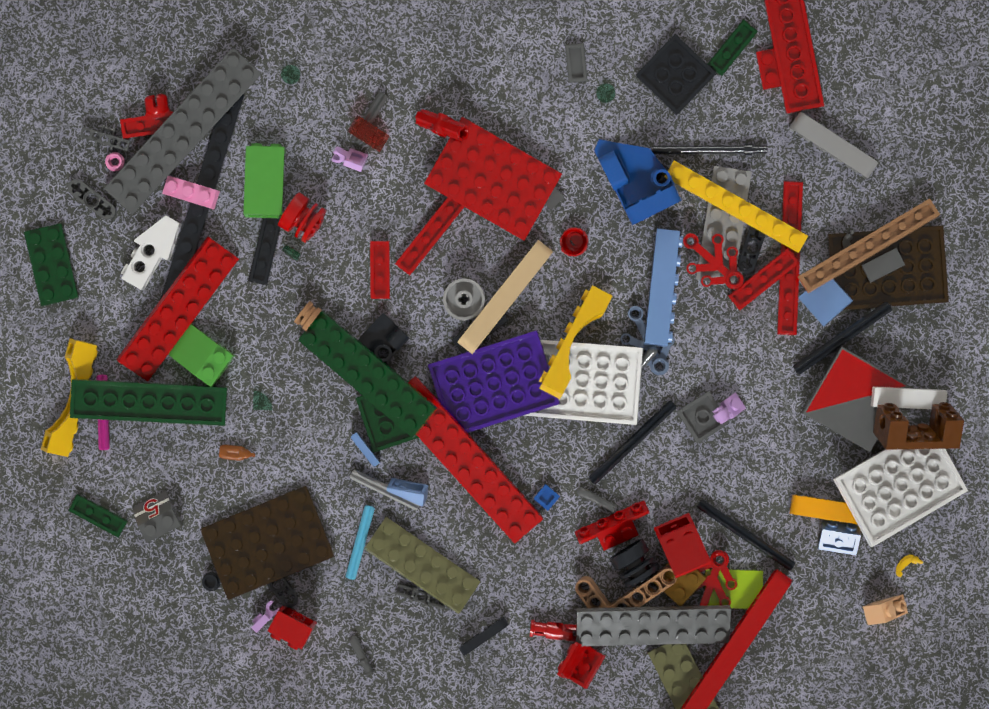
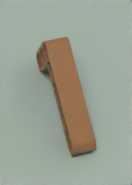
[575,565,677,608]

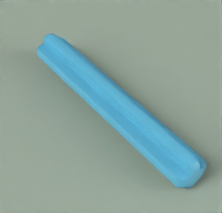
[346,505,375,580]

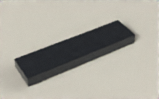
[248,218,281,286]

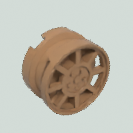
[294,301,322,331]

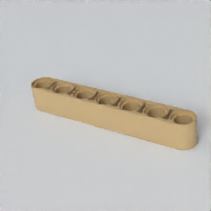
[457,240,553,354]

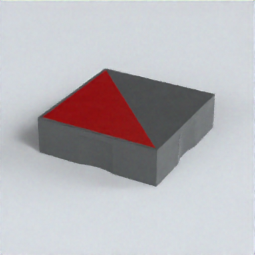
[801,347,909,452]

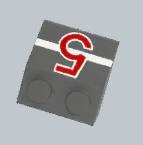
[132,490,183,543]

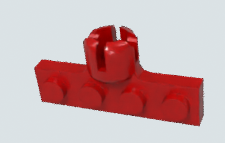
[120,94,174,139]

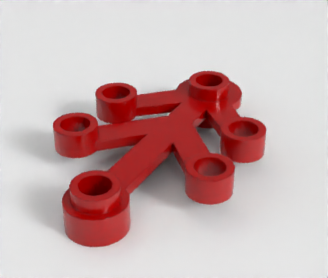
[683,233,744,289]
[698,550,738,606]

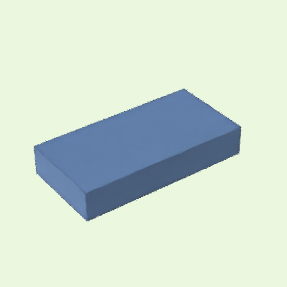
[351,432,380,467]

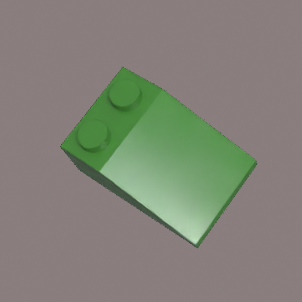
[168,324,236,387]

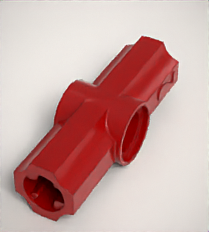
[415,109,469,142]

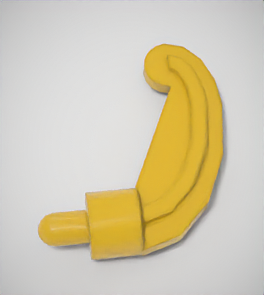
[896,555,923,577]

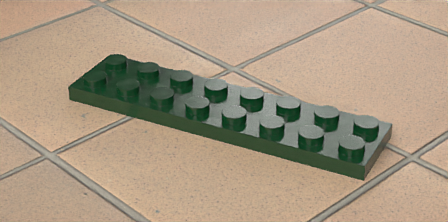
[298,310,437,438]
[70,379,227,426]

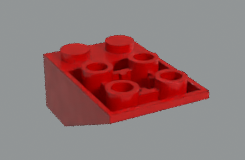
[654,513,711,578]

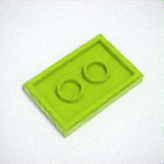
[705,569,763,609]

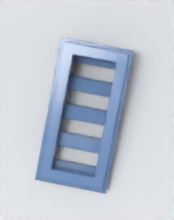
[387,478,429,506]

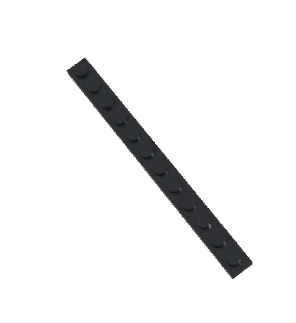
[160,95,245,300]

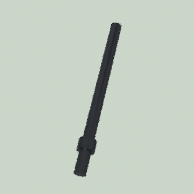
[652,144,768,155]

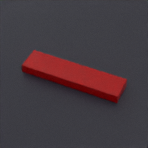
[728,248,800,310]

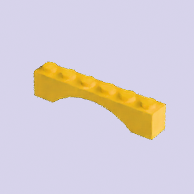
[539,285,612,399]
[41,338,98,457]

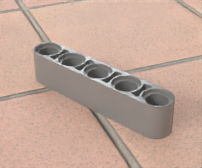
[789,112,878,179]

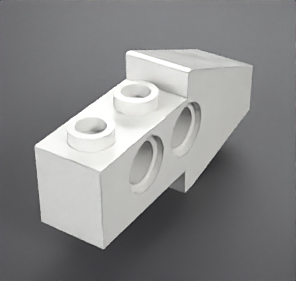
[121,216,182,290]

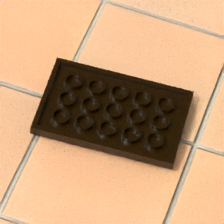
[827,226,949,310]
[200,486,335,600]

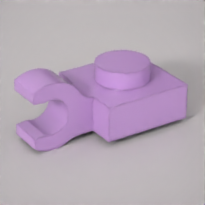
[332,147,368,172]
[251,600,280,633]

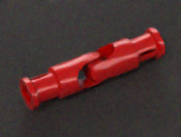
[530,620,576,642]

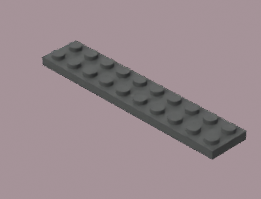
[104,47,262,215]

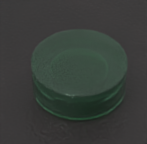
[281,65,301,85]
[596,83,616,103]
[281,245,301,261]

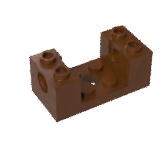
[873,402,964,450]

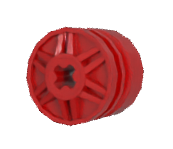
[278,192,327,243]

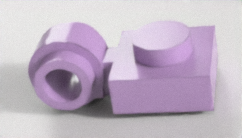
[712,392,746,424]

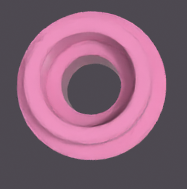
[105,152,125,171]

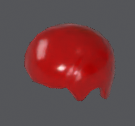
[560,227,589,257]

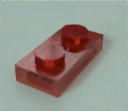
[347,115,390,152]

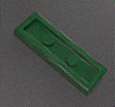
[708,19,758,77]
[68,494,128,538]

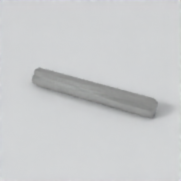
[350,469,419,510]

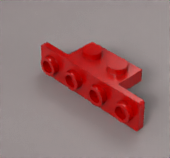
[574,501,650,551]

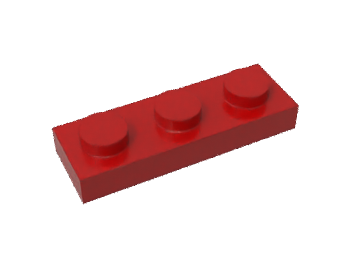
[370,241,390,299]

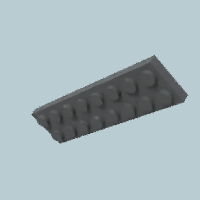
[576,605,731,646]

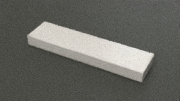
[871,387,947,409]

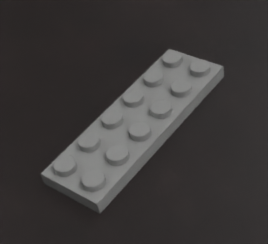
[695,166,752,283]

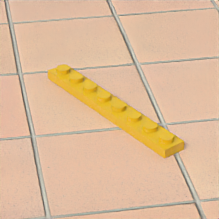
[664,161,808,253]

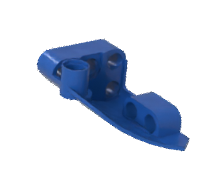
[594,139,682,225]

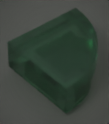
[253,390,273,410]

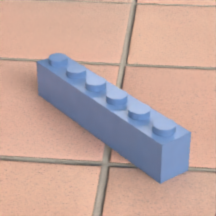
[644,228,683,347]

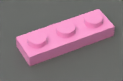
[162,176,220,209]

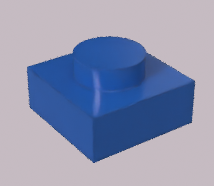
[533,484,560,511]

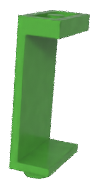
[243,143,286,218]

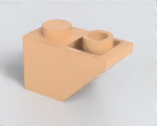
[863,594,908,625]

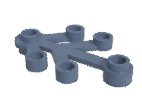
[620,306,675,375]

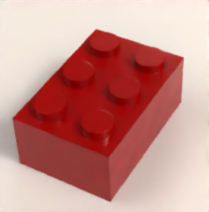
[268,605,317,650]

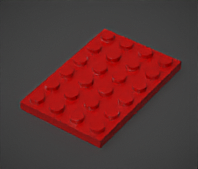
[424,117,562,241]

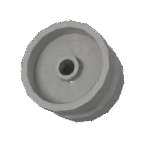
[443,278,485,321]

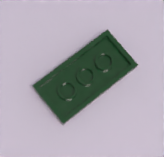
[24,223,79,306]

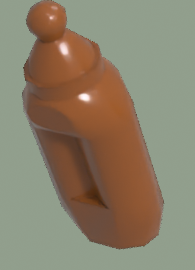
[219,444,256,461]

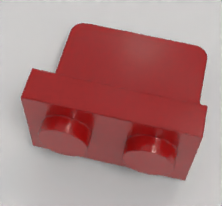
[557,642,606,689]

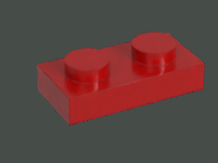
[756,49,781,90]

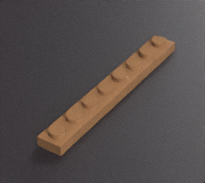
[798,198,940,294]

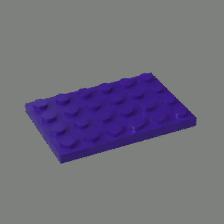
[428,330,561,433]

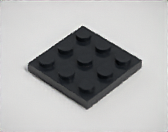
[635,34,717,116]

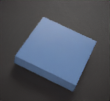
[798,279,853,326]

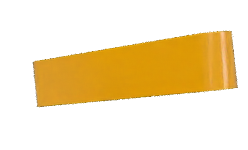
[789,494,857,524]

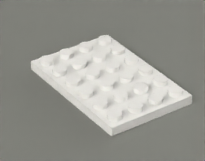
[524,340,643,425]
[833,424,968,547]

